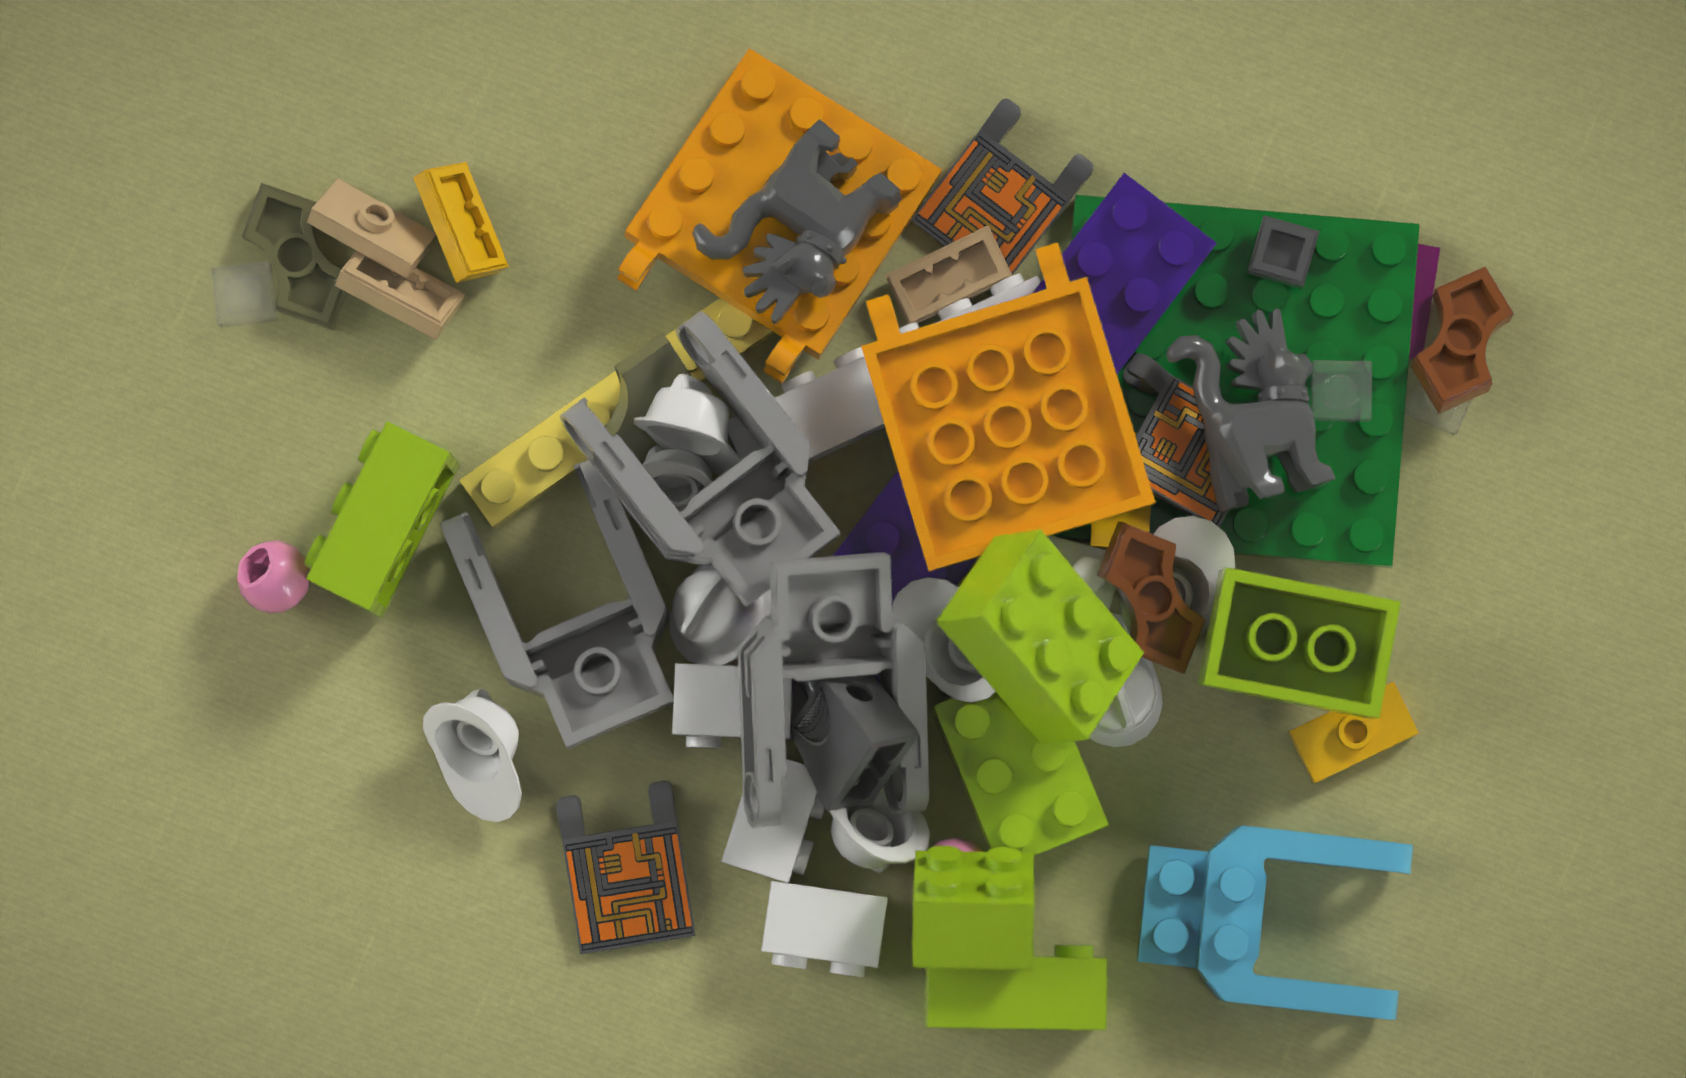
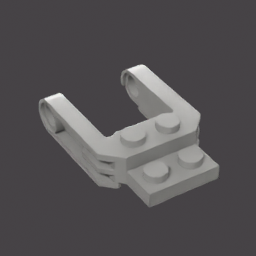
[560,311,841,607]
[440,460,674,750]
[738,552,929,828]

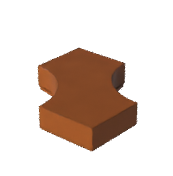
[1410,267,1514,414]
[1096,521,1206,674]

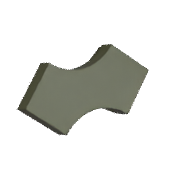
[242,183,346,330]
[604,333,691,464]

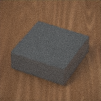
[1247,215,1320,289]

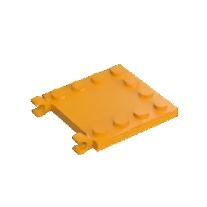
[617,48,942,384]
[861,243,1156,572]

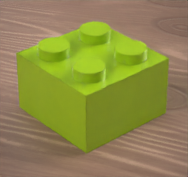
[912,845,1035,970]

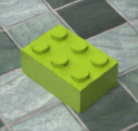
[304,421,460,618]
[936,529,1144,744]
[1197,567,1401,719]
[932,692,1109,856]
[924,944,1107,1030]

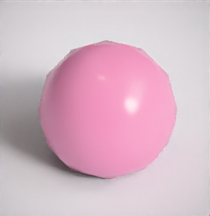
[237,540,310,614]

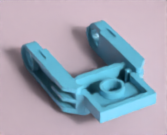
[1136,825,1413,1020]

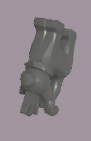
[692,119,901,324]
[1166,308,1335,513]

